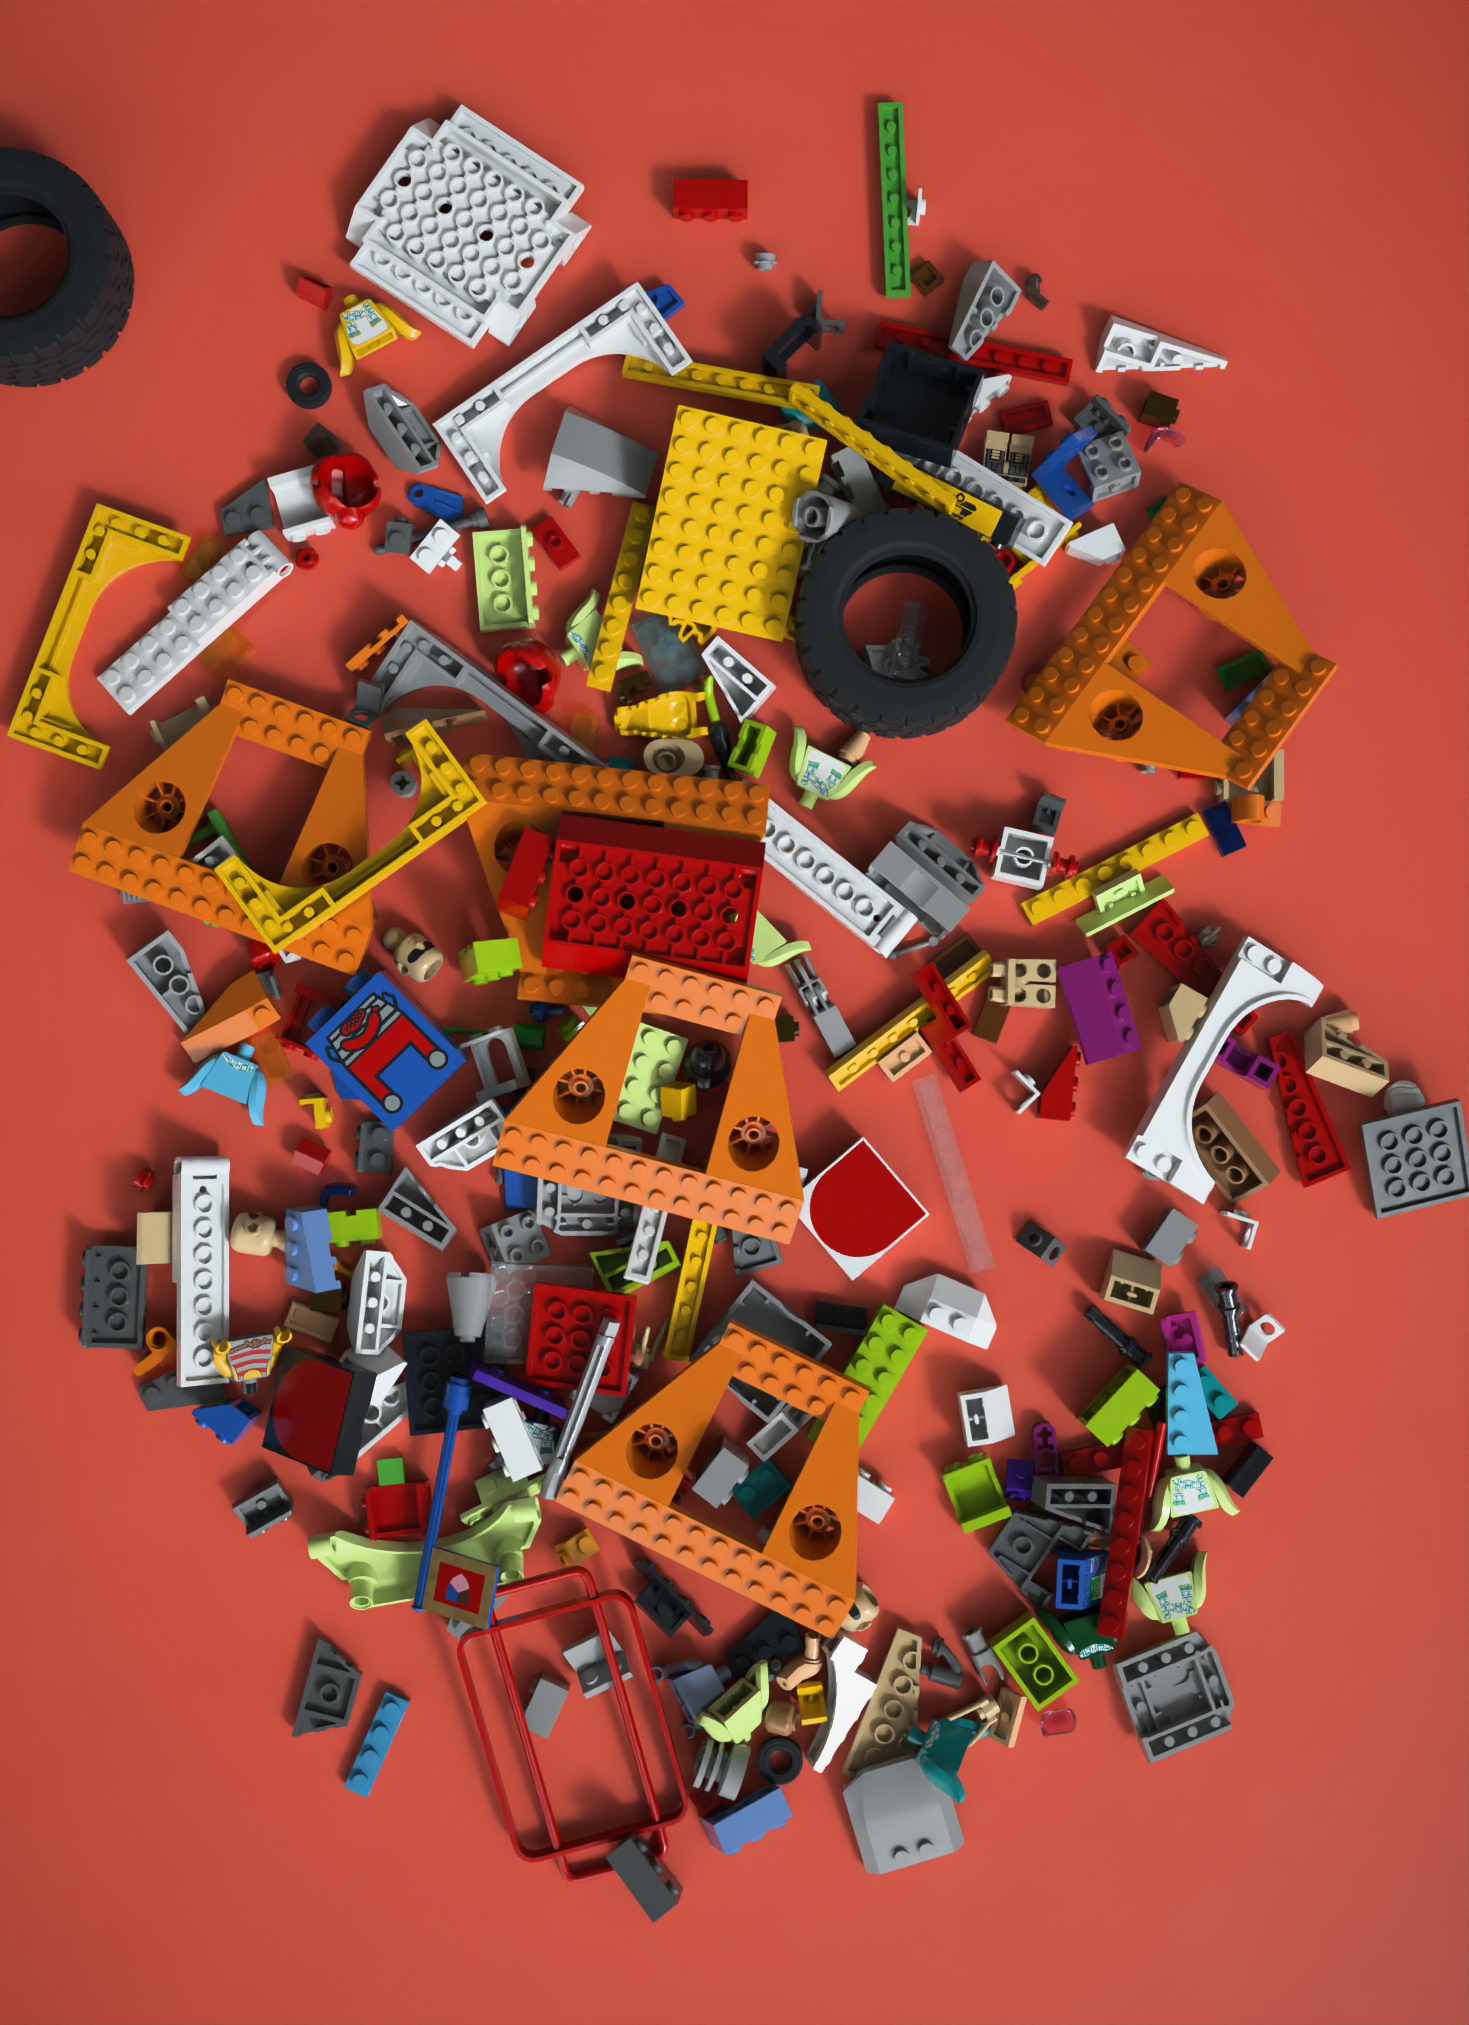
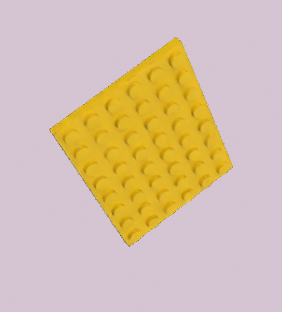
[635,405,827,642]

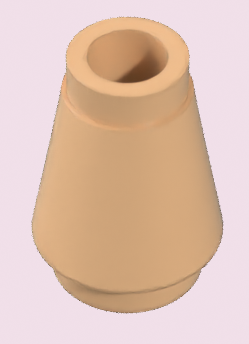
[838,730,870,769]
[1320,1009,1359,1034]

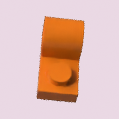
[1231,794,1281,828]
[132,1324,177,1377]

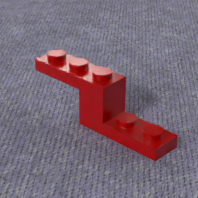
[911,962,981,1093]

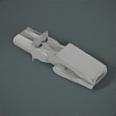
[784,954,857,1059]

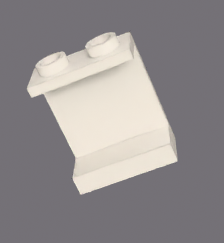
[267,464,336,542]

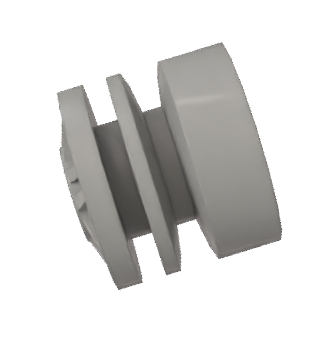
[692,1734,751,1800]

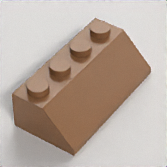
[1192,1091,1281,1206]

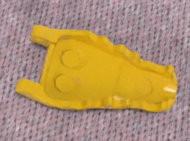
[614,691,708,740]

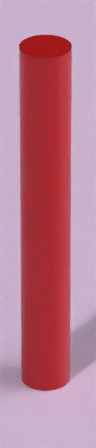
[1145,1420,1167,1497]

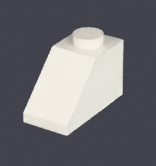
[1064,523,1126,566]
[191,836,239,869]

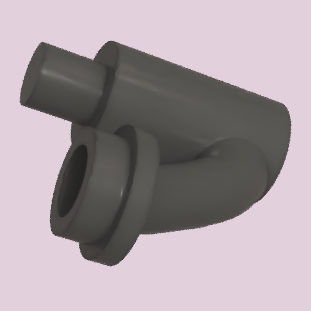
[920,1637,963,1689]

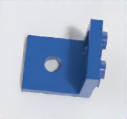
[1031,426,1098,520]

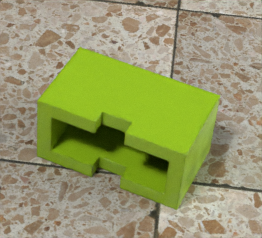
[727,718,777,779]
[327,1207,383,1247]

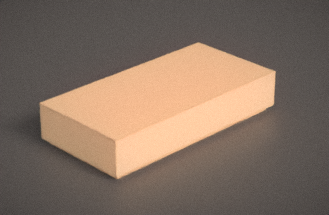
[284,1301,341,1343]

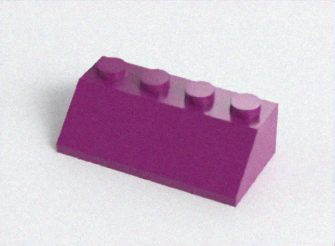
[1056,952,1142,1065]

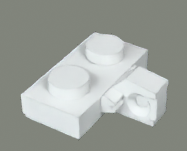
[409,519,463,574]

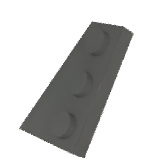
[137,1369,229,1411]

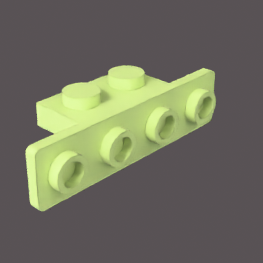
[1075,868,1175,937]
[460,1468,546,1527]

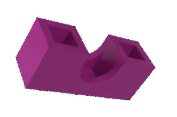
[1214,1036,1281,1090]

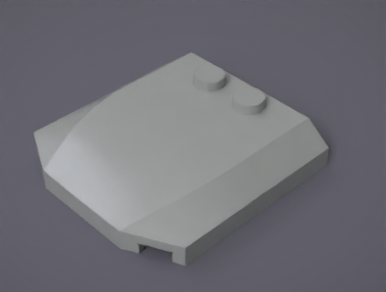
[536,1134,642,1236]
[1112,1630,1234,1764]
[841,1753,965,1874]

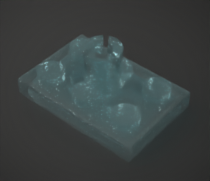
[631,614,707,694]

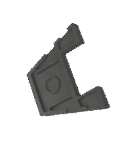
[988,1509,1094,1611]

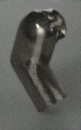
[1025,273,1050,311]

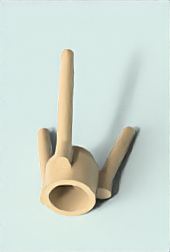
[630,1318,670,1369]
[944,1693,1000,1747]

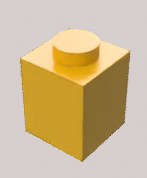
[660,1081,697,1122]

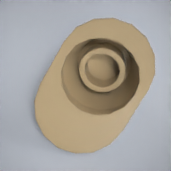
[643,739,704,776]

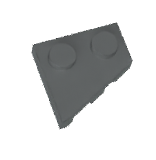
[220,480,275,537]

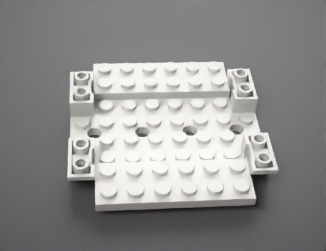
[346,104,592,349]

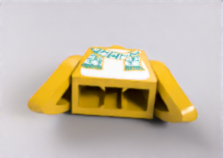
[335,294,421,377]

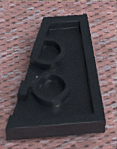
[725,1610,805,1680]

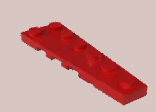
[1129,898,1259,1037]
[1266,1029,1351,1188]

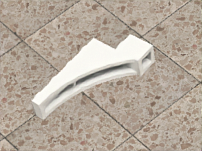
[805,1628,877,1773]

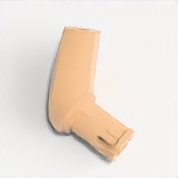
[776,1631,824,1691]

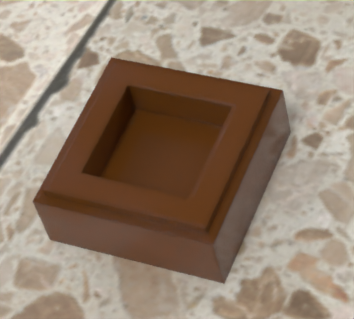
[910,260,944,297]

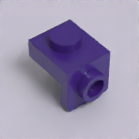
[1003,1459,1033,1501]

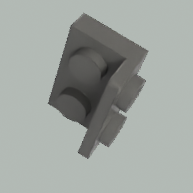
[354,1121,395,1174]

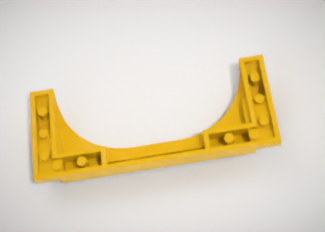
[7,503,191,770]
[214,719,487,954]

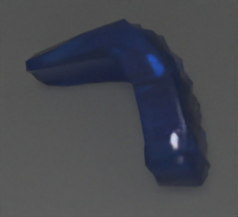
[320,1182,357,1208]

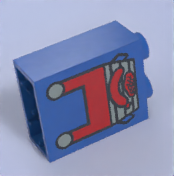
[305,968,471,1132]

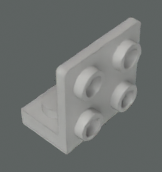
[1078,431,1141,503]
[479,1209,551,1277]
[562,1628,633,1699]

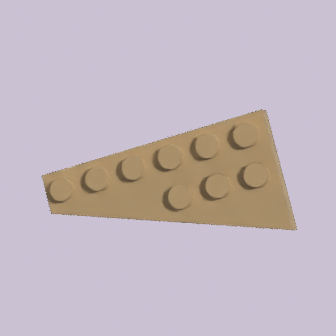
[841,1626,922,1778]

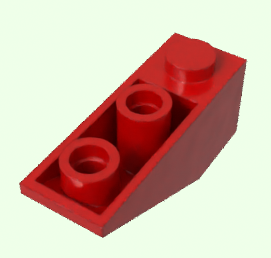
[1036,1045,1081,1121]

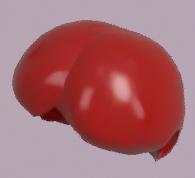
[309,453,381,530]
[495,638,561,713]

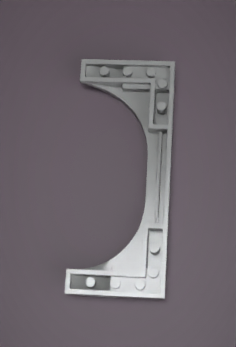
[370,620,608,817]

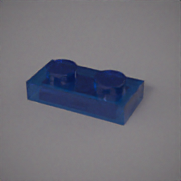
[1201,801,1247,857]

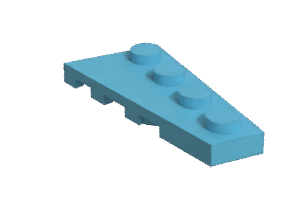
[1165,1351,1218,1455]

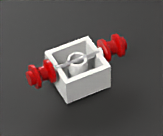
[969,826,1079,890]

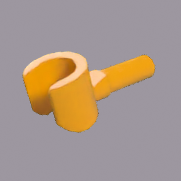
[331,1256,353,1279]

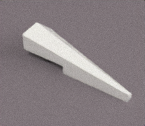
[1095,315,1228,373]

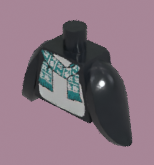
[485,1407,573,1480]

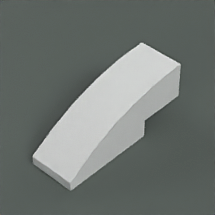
[746,1403,813,1462]

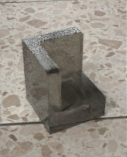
[302,422,343,459]

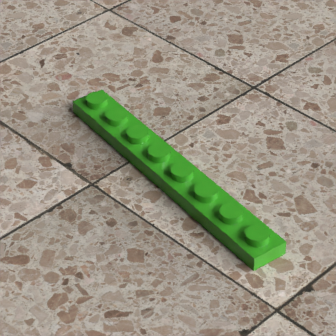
[877,102,911,299]

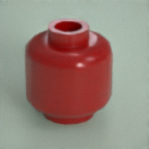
[246,938,282,970]

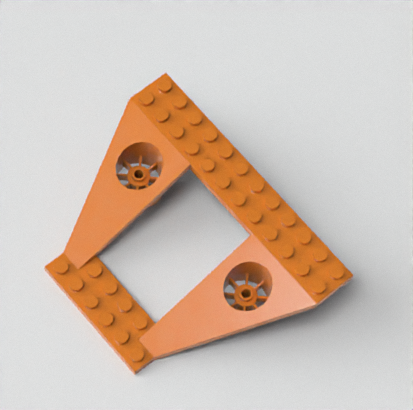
[1005,481,1338,791]
[68,679,374,976]
[464,752,770,1015]
[492,952,804,1244]
[555,1318,871,1640]

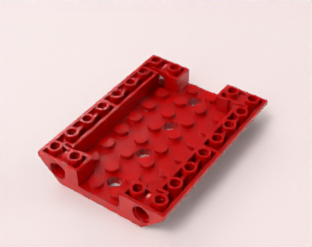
[541,814,766,983]

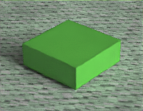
[377,1456,406,1486]

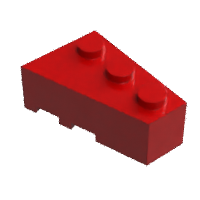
[498,827,555,922]

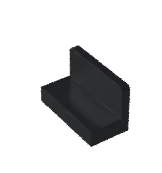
[814,1300,868,1336]
[1222,1441,1273,1498]

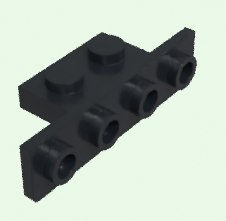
[632,1557,714,1638]

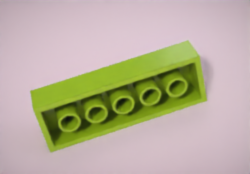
[806,1302,928,1449]

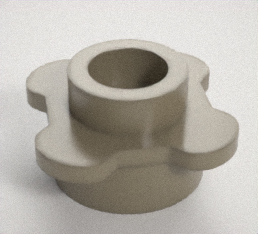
[1197,924,1221,948]

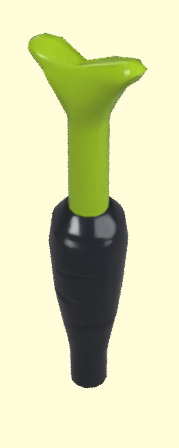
[695,675,736,781]

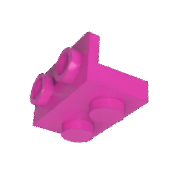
[1159,1310,1208,1363]

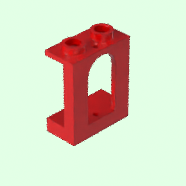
[275,982,347,1061]

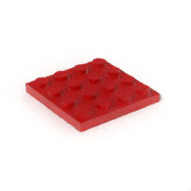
[525,1280,638,1397]

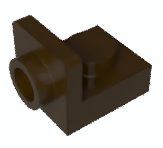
[617,670,651,706]

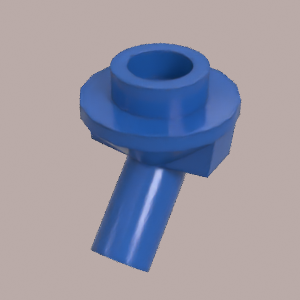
[529,1001,566,1022]

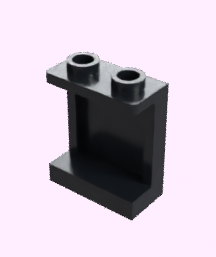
[762,313,823,379]

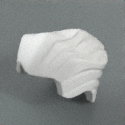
[1384,1080,1425,1114]

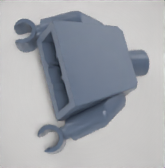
[652,1659,732,1739]

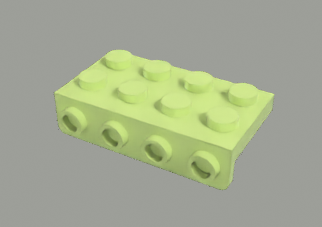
[472,525,539,633]
[613,1022,689,1134]

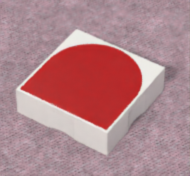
[799,1136,930,1281]

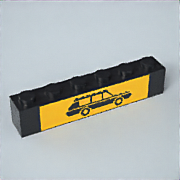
[875,458,1026,550]

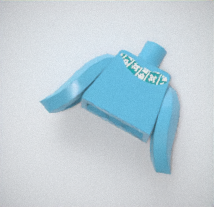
[177,1042,267,1126]

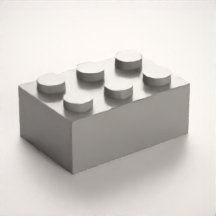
[692,1436,749,1508]

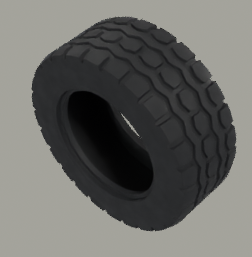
[0,147,134,387]
[794,508,1018,739]

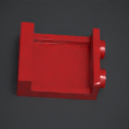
[362,1479,432,1541]

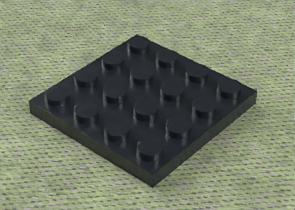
[402,1322,508,1436]

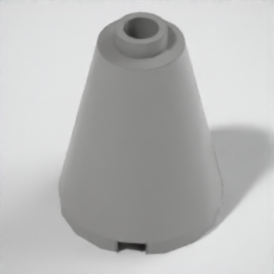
[792,490,860,543]
[446,1272,497,1342]

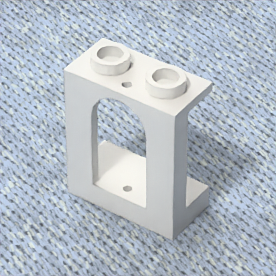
[460,1025,532,1102]

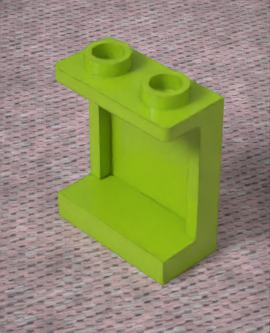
[940,1452,1012,1534]

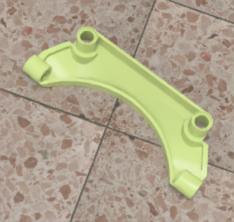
[308,1496,541,1610]

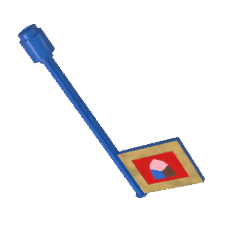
[411,1375,501,1630]

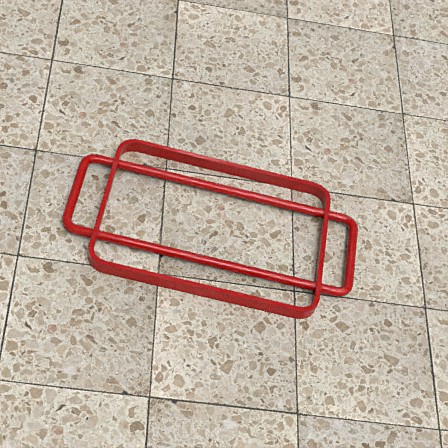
[457,1565,689,1883]

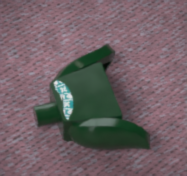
[1035,1603,1120,1670]

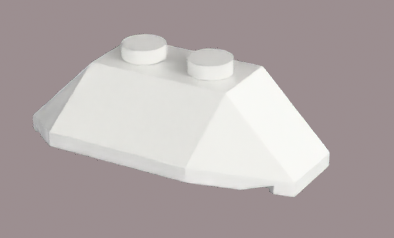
[416,1097,506,1171]
[346,1250,407,1355]
[894,1273,997,1349]

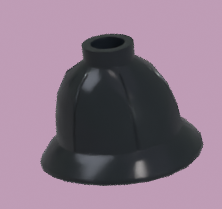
[684,1040,731,1089]

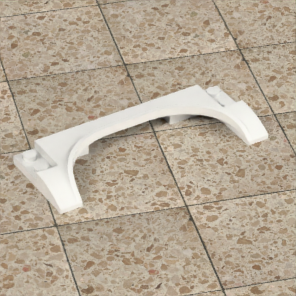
[433,281,693,505]
[1122,936,1324,1204]

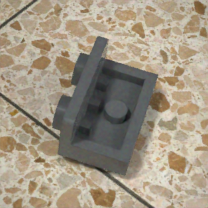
[1072,394,1131,442]
[232,1478,294,1538]

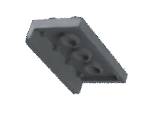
[78,1245,149,1349]

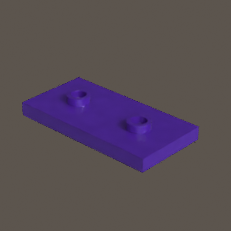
[467,1357,569,1419]

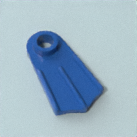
[408,483,464,523]

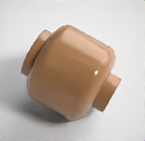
[762,1698,800,1736]

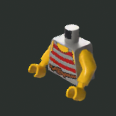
[211,1326,292,1394]

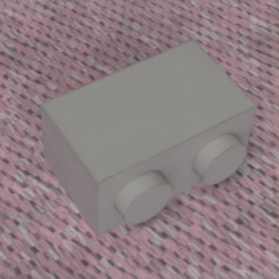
[1140,1207,1199,1267]
[522,1672,571,1739]

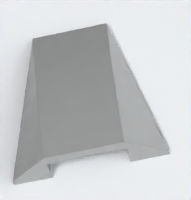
[543,406,658,498]

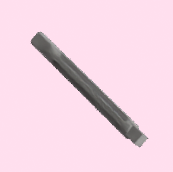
[539,1317,620,1500]

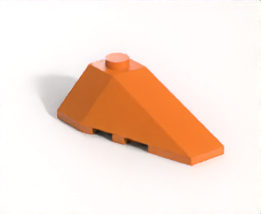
[181,969,281,1063]

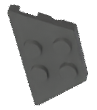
[292,1637,363,1737]

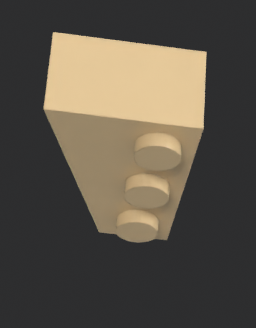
[1304,1018,1389,1098]

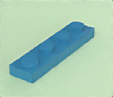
[344,1689,411,1798]

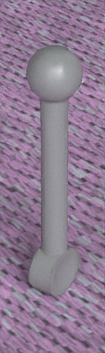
[889,936,939,960]

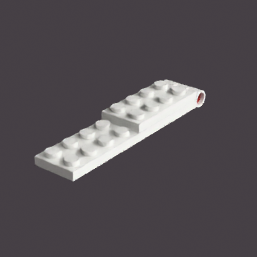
[893,450,1073,567]
[97,530,293,715]
[742,779,918,958]
[172,1156,230,1387]

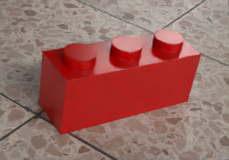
[673,179,748,222]

